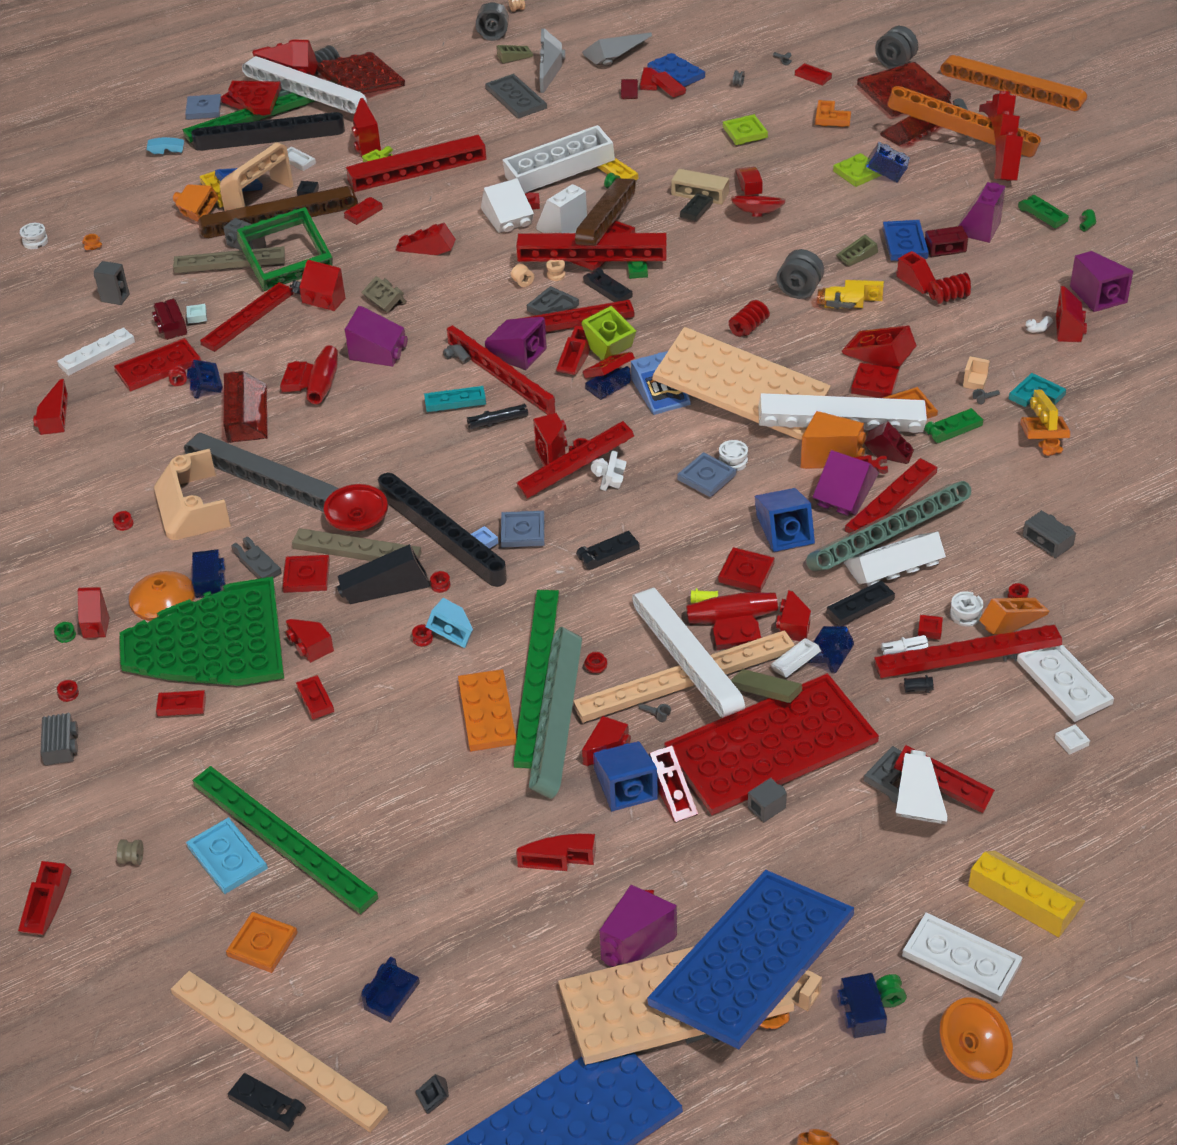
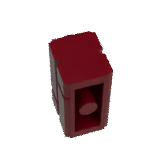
[925,226,968,257]
[152,298,187,340]

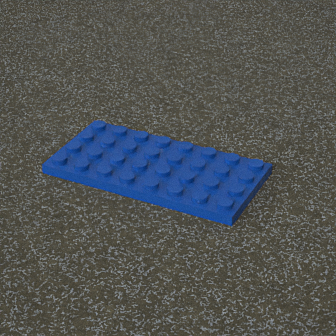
[647,870,854,1049]
[446,1052,683,1145]

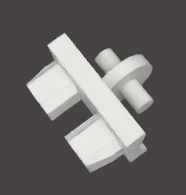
[591,450,626,491]

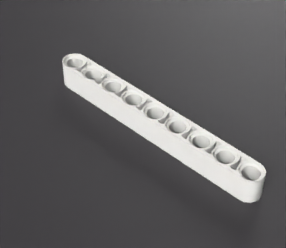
[242,56,367,114]
[632,587,745,718]

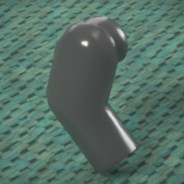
[443,344,471,363]

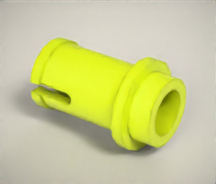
[690,588,718,604]

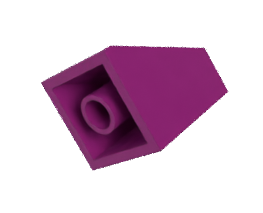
[958,182,1006,243]
[1070,251,1133,312]
[345,306,408,367]
[485,317,547,370]
[812,450,879,516]
[599,885,677,967]

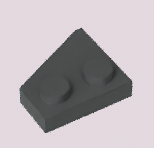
[527,286,579,315]

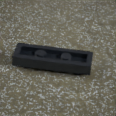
[826,580,895,626]

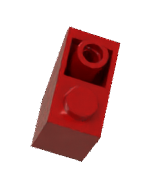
[897,251,936,294]
[776,590,811,641]
[285,619,334,663]

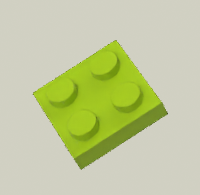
[723,114,768,145]
[833,153,884,187]

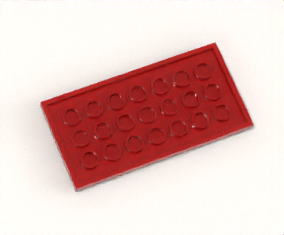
[664,673,879,815]

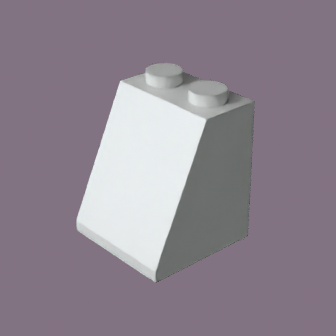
[481,178,534,233]
[536,184,587,233]
[896,750,947,825]

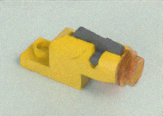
[817,280,884,309]

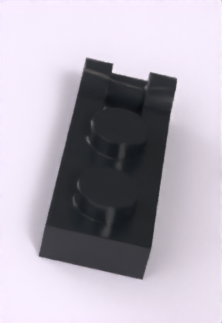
[583,267,633,302]
[576,531,640,570]
[227,1072,306,1131]

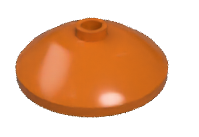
[129,571,195,621]
[940,997,1013,1081]

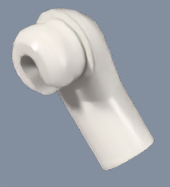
[1025,316,1053,333]

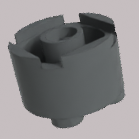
[476,2,509,41]

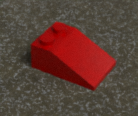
[351,98,381,157]
[842,325,917,368]

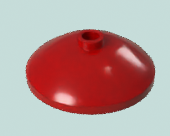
[731,196,786,217]
[324,484,388,532]

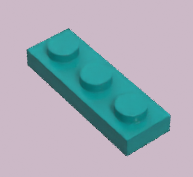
[424,386,486,412]

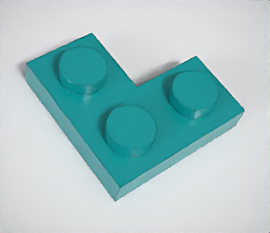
[1009,373,1066,407]

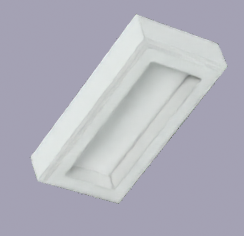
[287,146,316,171]
[771,638,821,678]

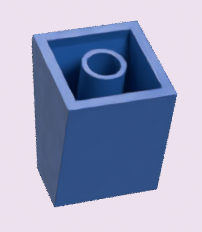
[754,488,815,552]
[593,741,658,812]

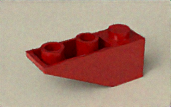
[395,222,456,255]

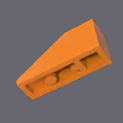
[979,598,1050,635]

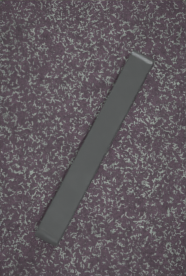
[184,432,338,512]

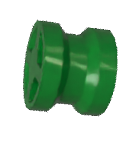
[875,974,907,1008]

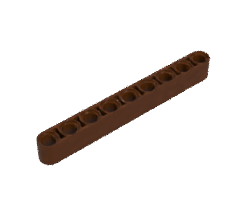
[575,178,636,246]
[198,186,358,238]

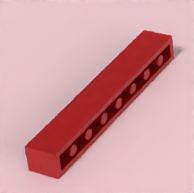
[346,134,487,192]
[516,233,667,262]

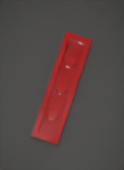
[894,745,995,813]

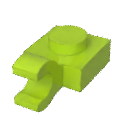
[362,146,393,162]

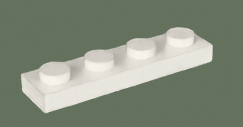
[57,328,135,376]

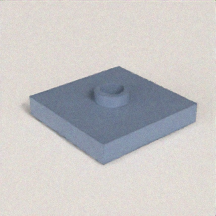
[185,94,221,120]
[677,452,736,497]
[501,511,545,548]

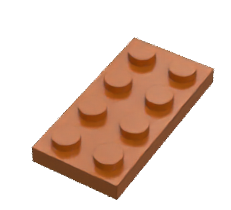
[458,669,516,752]

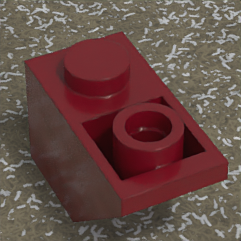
[864,421,914,464]

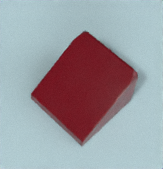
[621,79,638,99]

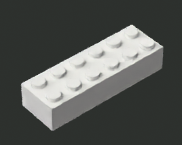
[502,125,615,193]

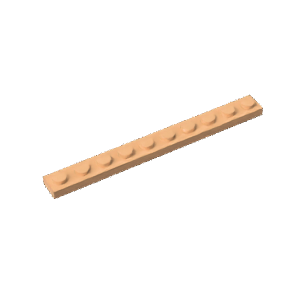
[573,630,795,723]
[171,971,388,1133]

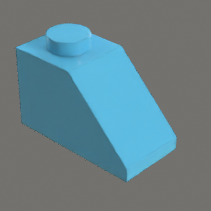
[426,598,473,648]

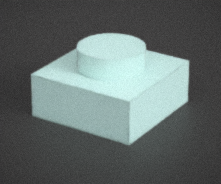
[186,304,207,324]

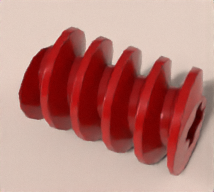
[928,272,971,304]
[729,300,770,337]

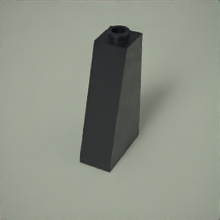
[337,544,430,604]

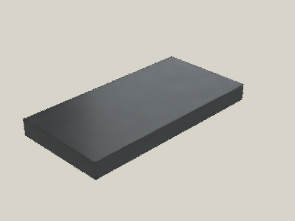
[485,74,547,119]

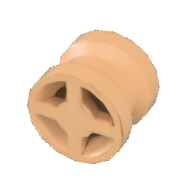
[508,0,525,12]
[546,260,565,281]
[511,264,534,287]

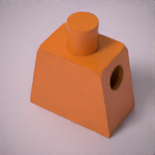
[173,184,219,222]

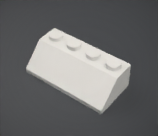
[844,532,946,586]

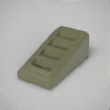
[496,45,533,64]
[836,235,878,267]

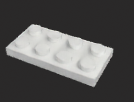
[1017,645,1114,722]
[902,913,1023,1002]

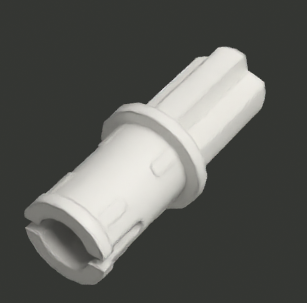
[881,635,928,655]

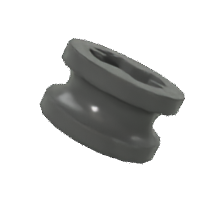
[733,70,745,87]

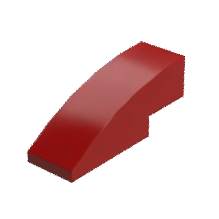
[736,167,763,195]
[556,325,591,375]
[516,834,596,871]
[18,861,71,935]

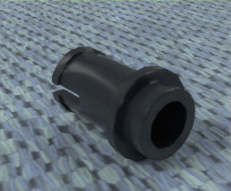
[904,675,934,693]

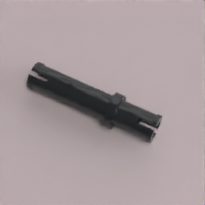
[467,403,528,430]

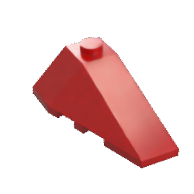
[252,39,318,76]

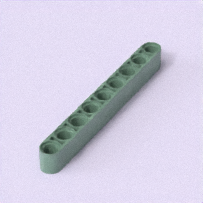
[806,481,971,571]
[529,627,582,799]

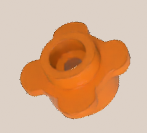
[82,234,102,250]
[1038,438,1063,456]

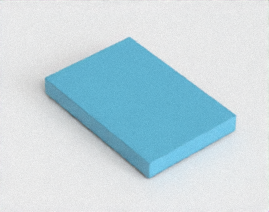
[186,817,268,894]

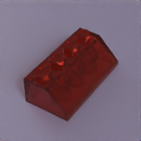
[880,96,952,146]
[223,371,268,443]

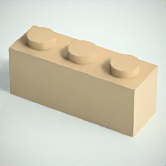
[671,169,729,205]

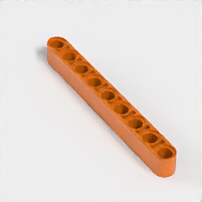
[940,55,1087,111]
[888,86,1041,157]

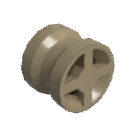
[117,839,144,865]

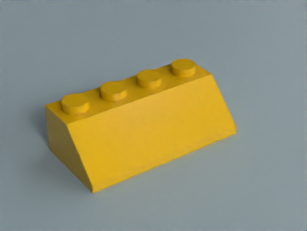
[968,850,1085,938]

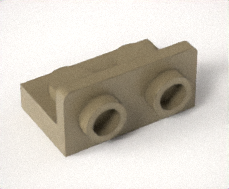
[361,276,407,313]

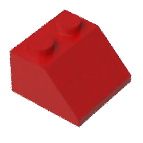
[299,260,346,311]
[1055,286,1087,342]
[533,412,568,466]

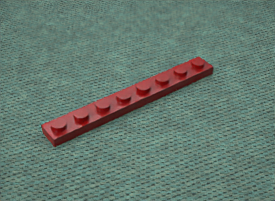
[447,325,555,415]
[874,625,1062,678]

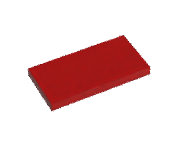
[114,338,202,392]

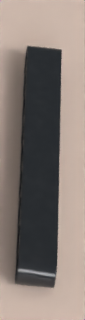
[191,112,345,151]
[378,473,507,587]

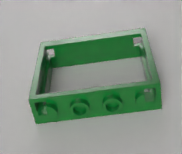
[237,207,333,291]

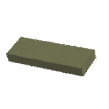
[731,669,803,703]

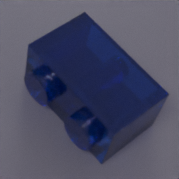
[866,142,910,183]
[192,549,226,598]
[837,973,887,1039]

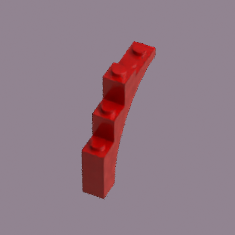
[979,91,1023,181]

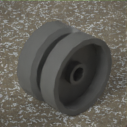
[875,25,919,70]
[776,249,824,299]

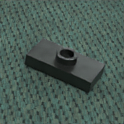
[680,193,713,222]

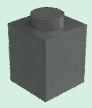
[748,778,787,823]

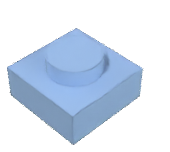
[471,526,498,549]

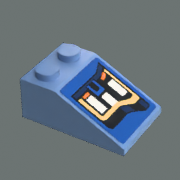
[631,351,691,415]

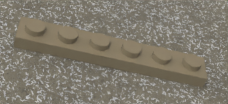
[173,246,285,273]
[292,528,422,561]

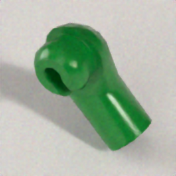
[1079,209,1097,232]

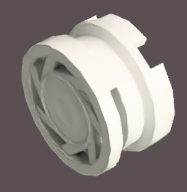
[20,223,48,249]
[719,440,748,471]
[950,591,983,627]

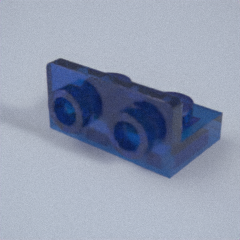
[187,360,223,399]
[585,366,631,400]
[807,626,854,673]
[361,957,420,1023]

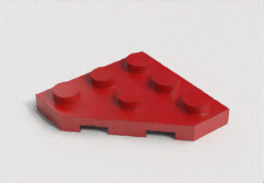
[228,80,282,116]

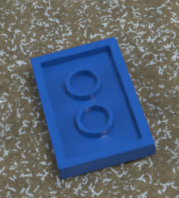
[647,53,705,87]
[882,220,928,261]

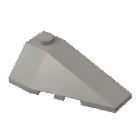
[540,29,565,93]
[582,32,652,66]

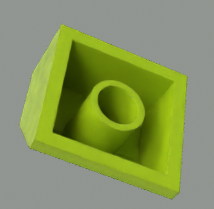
[582,306,636,360]

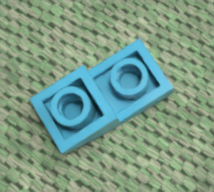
[146,137,184,154]

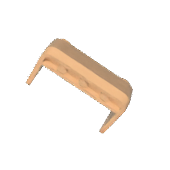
[220,142,293,220]
[154,449,231,540]

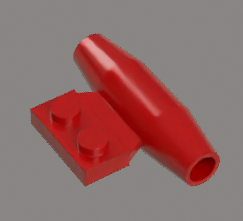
[280,345,338,404]
[686,592,778,650]

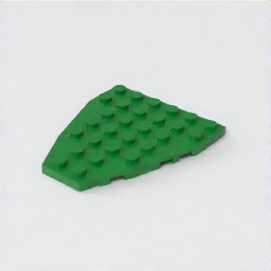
[119,577,285,686]

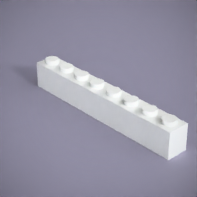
[758,393,927,433]

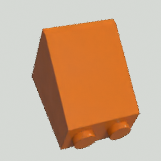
[800,411,866,469]

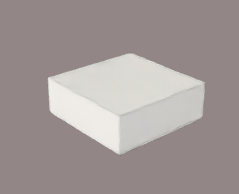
[1055,724,1090,755]

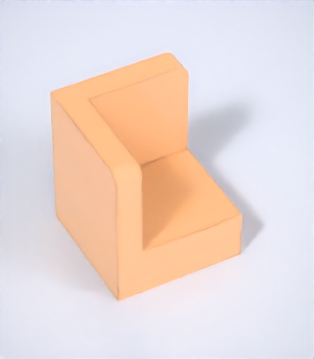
[963,356,990,390]
[789,970,822,1011]

